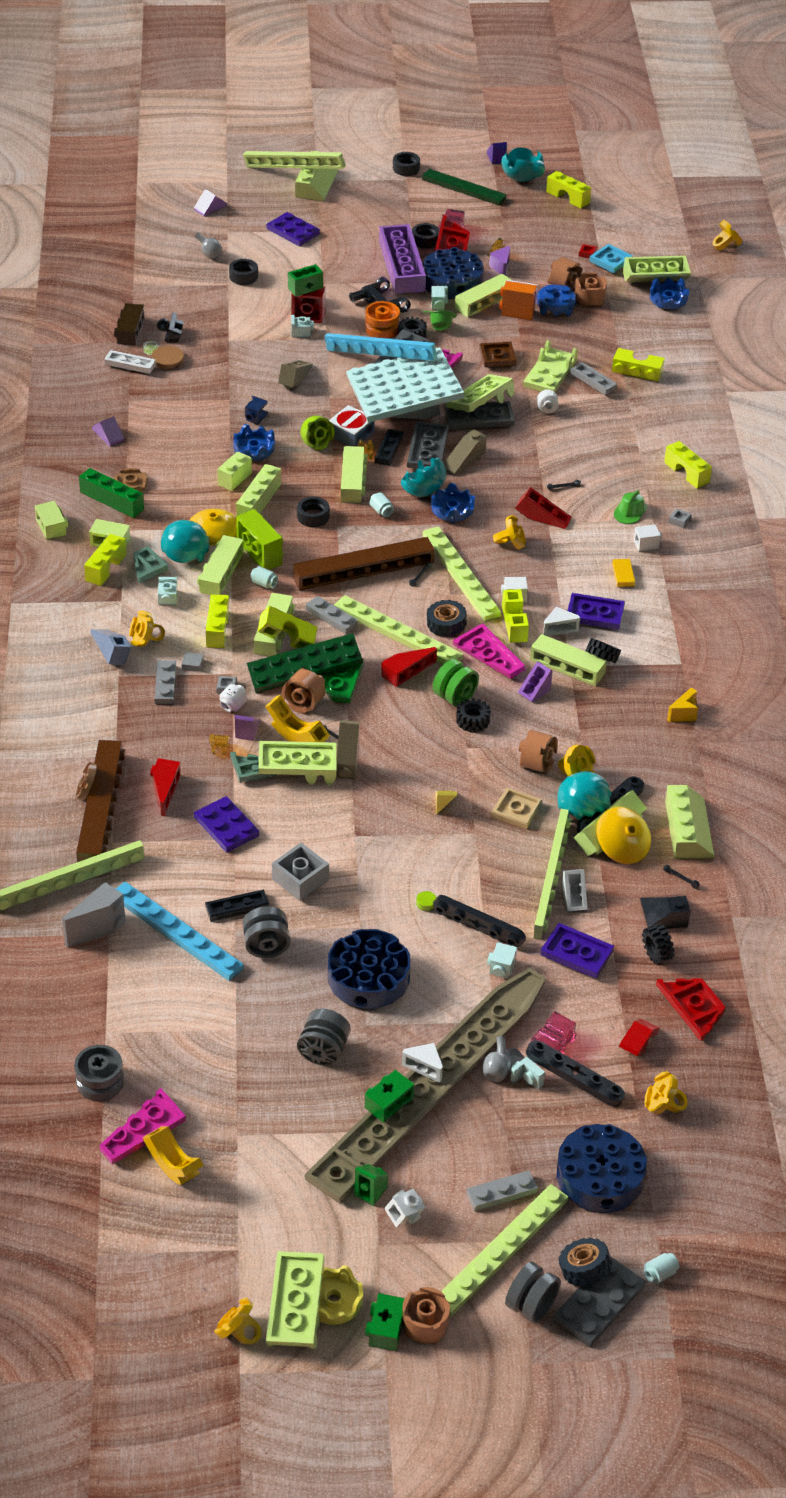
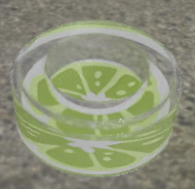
[143,341,159,355]

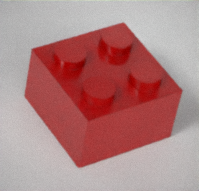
[291,286,326,324]

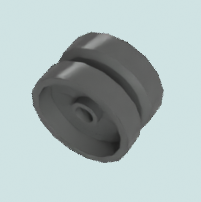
[243,906,290,958]
[74,1045,124,1101]
[505,1261,561,1324]

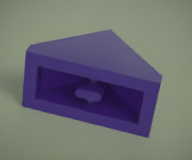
[487,142,507,164]

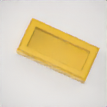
[612,559,635,587]

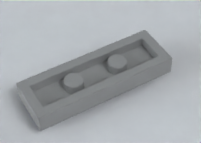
[571,362,617,395]
[306,596,358,634]
[155,660,176,704]
[466,1170,538,1212]

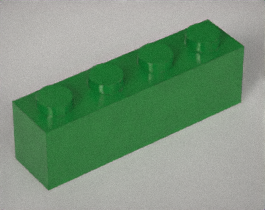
[79,468,145,518]

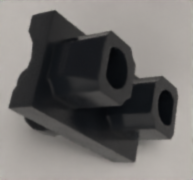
[157,313,184,343]

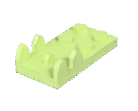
[523,340,578,392]
[445,374,514,412]
[258,741,337,785]
[266,1251,325,1349]

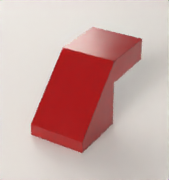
[619,1019,660,1056]

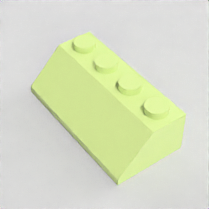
[295,151,339,201]
[623,256,691,282]
[665,785,714,859]

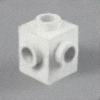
[384,1188,426,1228]

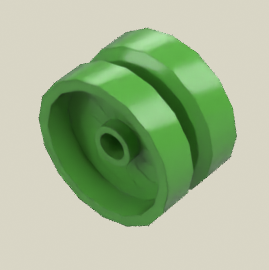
[433,659,479,707]

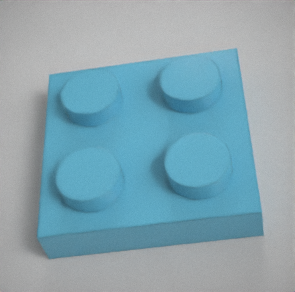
[589,244,633,273]

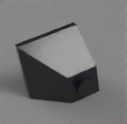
[640,894,691,929]

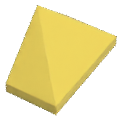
[436,791,457,814]

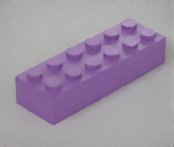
[379,224,426,294]

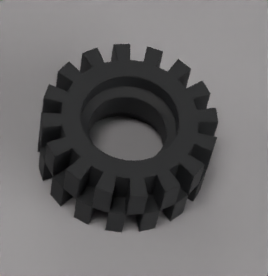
[398,317,427,338]
[585,638,621,664]
[456,698,491,733]
[642,923,675,964]

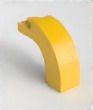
[265,695,330,742]
[142,1126,204,1185]

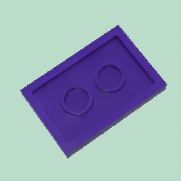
[266,212,320,246]
[567,593,625,630]
[194,796,259,853]
[540,923,614,979]

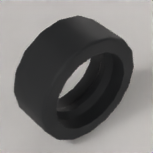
[393,152,420,176]
[412,223,440,249]
[229,259,258,285]
[297,496,330,527]

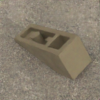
[278,360,313,389]
[444,429,487,476]
[336,720,360,779]

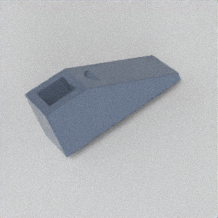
[90,629,131,665]

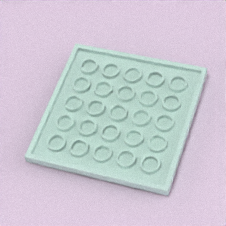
[346,347,465,423]

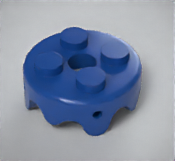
[649,278,689,309]
[537,285,576,316]
[233,424,275,461]
[431,483,475,523]

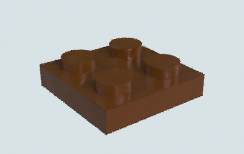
[479,341,517,368]

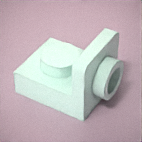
[511,1056,545,1089]

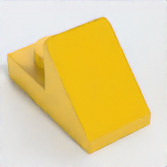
[667,688,698,722]

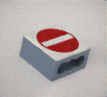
[329,405,375,447]

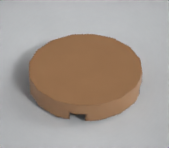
[152,346,184,369]
[114,468,148,492]
[76,762,97,801]

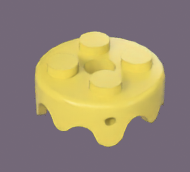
[319,1266,363,1325]

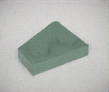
[133,546,168,583]
[230,752,277,783]

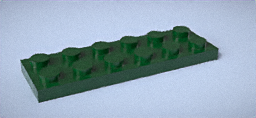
[247,633,363,693]

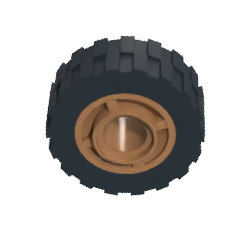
[427,600,467,637]
[558,1238,612,1287]

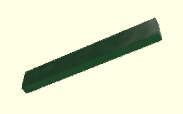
[422,169,507,205]

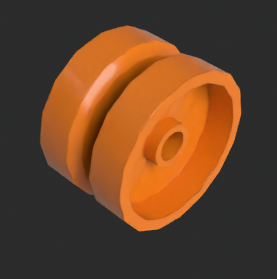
[365,301,400,339]

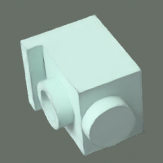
[431,286,448,310]
[291,315,314,337]
[158,577,178,605]

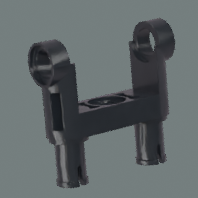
[349,277,411,313]

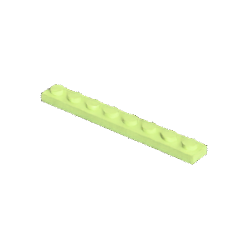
[243,151,346,169]
[423,526,501,622]
[334,595,463,665]
[534,809,571,940]
[0,840,144,911]
[441,1184,568,1318]

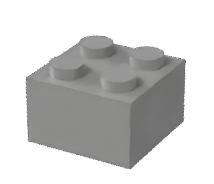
[272,843,329,901]

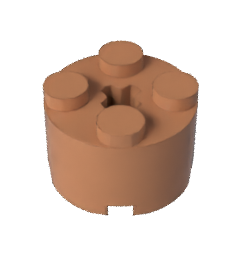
[548,257,583,291]
[575,272,607,307]
[282,668,326,713]
[518,729,558,773]
[402,1287,450,1344]

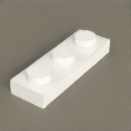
[104,350,156,374]

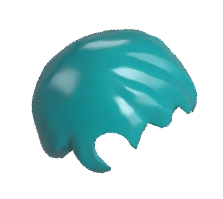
[401,457,446,497]
[161,520,210,563]
[557,771,612,821]

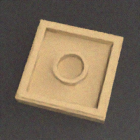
[491,787,543,830]

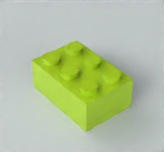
[236,509,284,570]

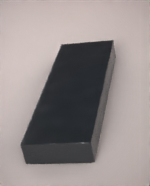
[374,429,404,466]
[205,889,269,922]

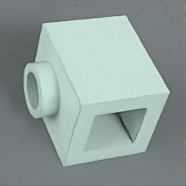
[487,942,517,979]

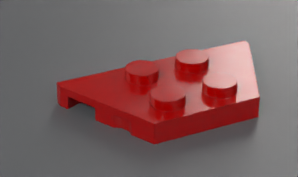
[435,215,470,251]
[656,978,726,1041]

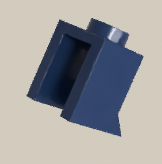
[245,396,268,424]

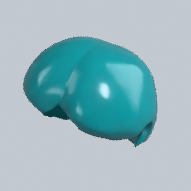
[501,147,545,182]

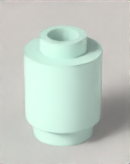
[370,493,394,517]
[250,566,278,589]
[644,1253,679,1284]

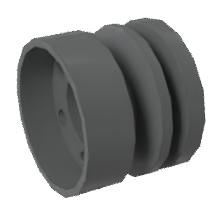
[297,1008,351,1066]

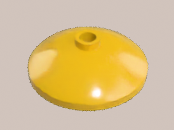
[190,508,237,545]
[597,807,651,864]

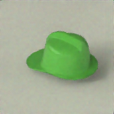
[423,310,457,331]
[614,490,647,524]

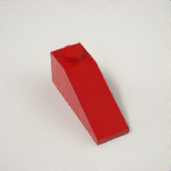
[514,487,572,529]
[381,647,437,687]
[150,758,181,816]

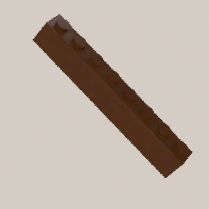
[293,536,435,591]
[76,740,126,862]

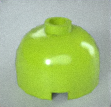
[300,415,335,450]

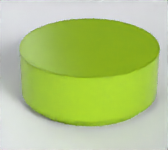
[416,891,436,911]

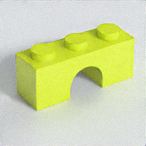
[546,171,591,208]
[612,348,665,382]
[664,441,712,489]
[84,534,127,586]
[502,589,529,643]
[205,595,229,648]
[258,605,317,649]

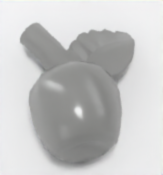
[194,232,222,259]
[483,1036,525,1082]

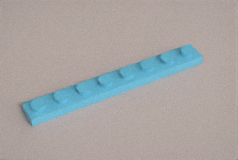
[324,333,437,361]
[116,882,244,981]

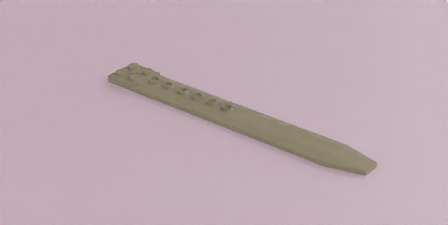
[305,967,546,1203]

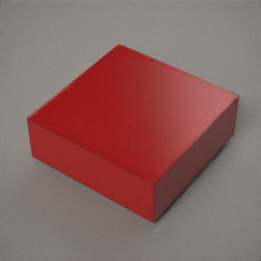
[579,244,597,259]

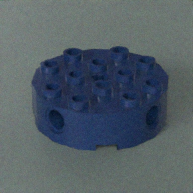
[422,247,484,299]
[328,929,410,1010]
[556,1124,647,1214]

